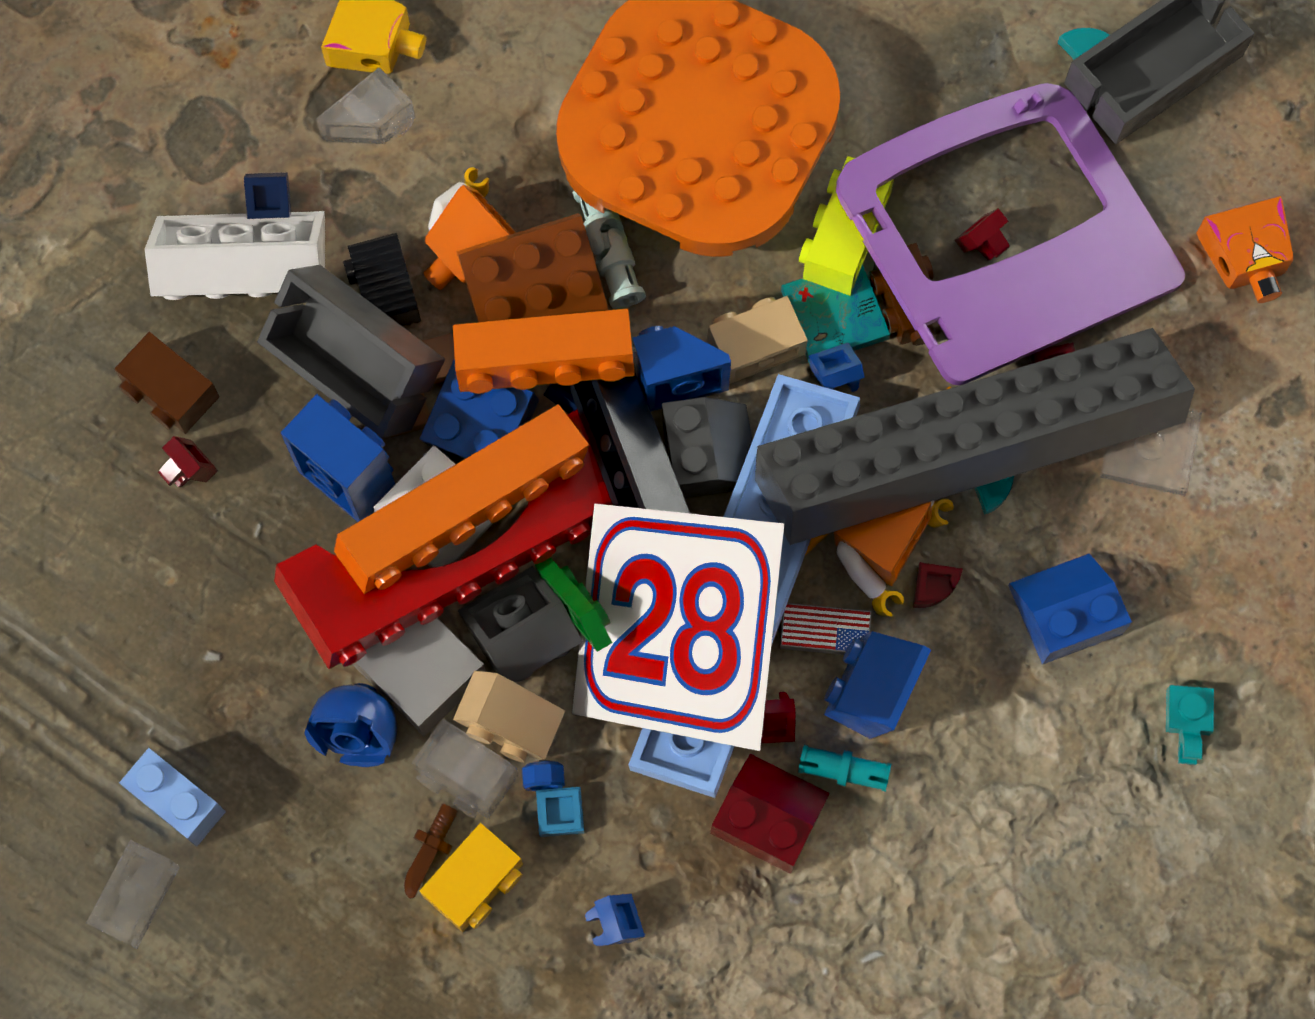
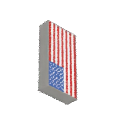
[780,603,871,655]

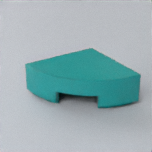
[1058,28,1109,59]
[975,476,1014,515]

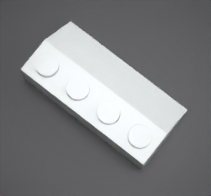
[145,211,325,300]

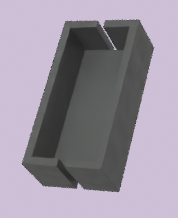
[1064,0,1255,144]
[257,265,445,438]

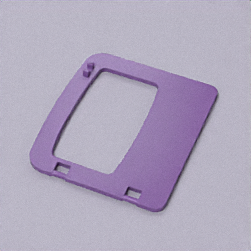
[836,83,1185,386]

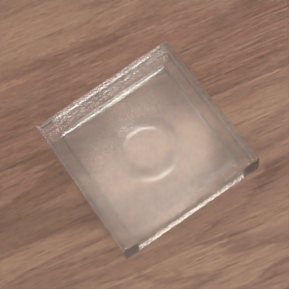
[1100,409,1202,496]

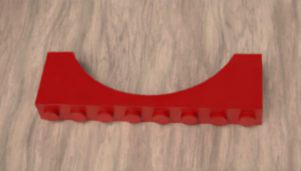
[274,410,613,669]

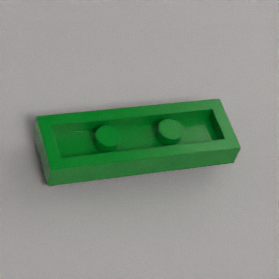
[535,557,613,652]

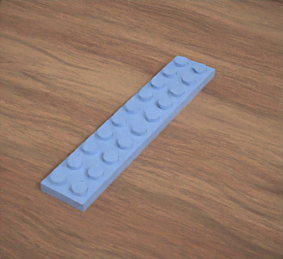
[628,374,860,798]

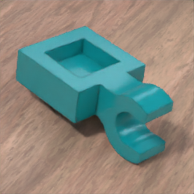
[1166,685,1214,765]

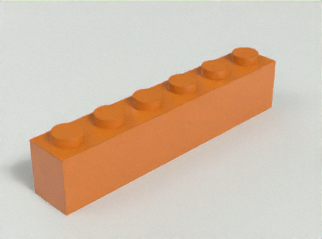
[334,404,589,594]

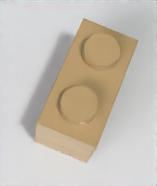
[708,296,808,384]
[453,671,565,763]

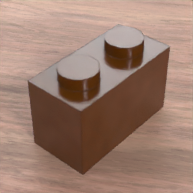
[114,331,220,434]

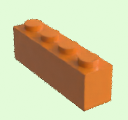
[453,309,635,394]

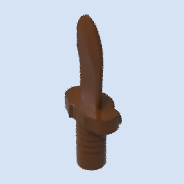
[404,804,458,899]

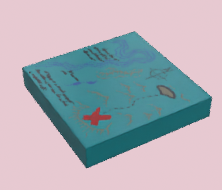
[781,264,890,365]

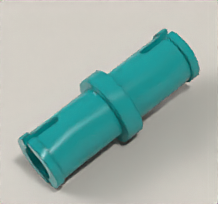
[798,744,892,792]

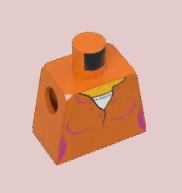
[1196,196,1293,303]

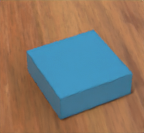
[536,787,584,837]

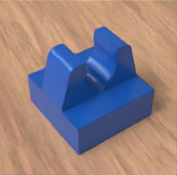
[808,343,865,392]
[585,894,645,946]

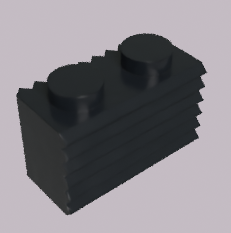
[343,233,421,327]

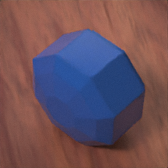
[522,760,565,791]

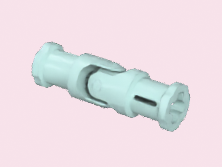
[572,191,646,309]

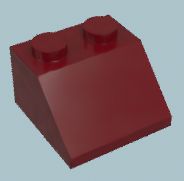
[710,754,830,874]

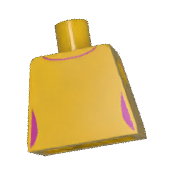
[321,0,426,74]

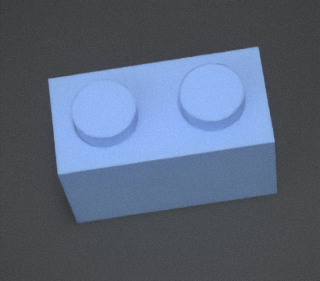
[119,748,226,847]

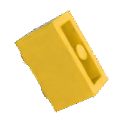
[419,822,523,932]

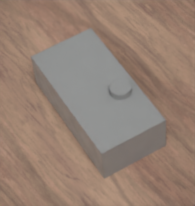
[352,618,486,737]

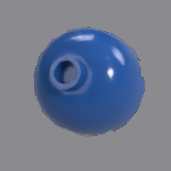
[304,683,398,767]

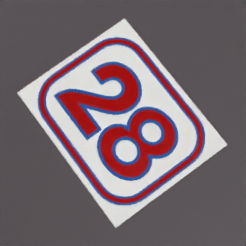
[572,504,784,751]

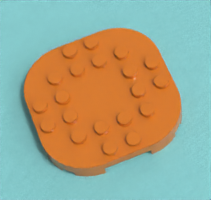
[556,0,840,257]

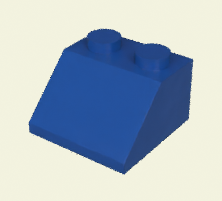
[632,326,731,412]
[1008,554,1132,665]
[824,631,931,739]

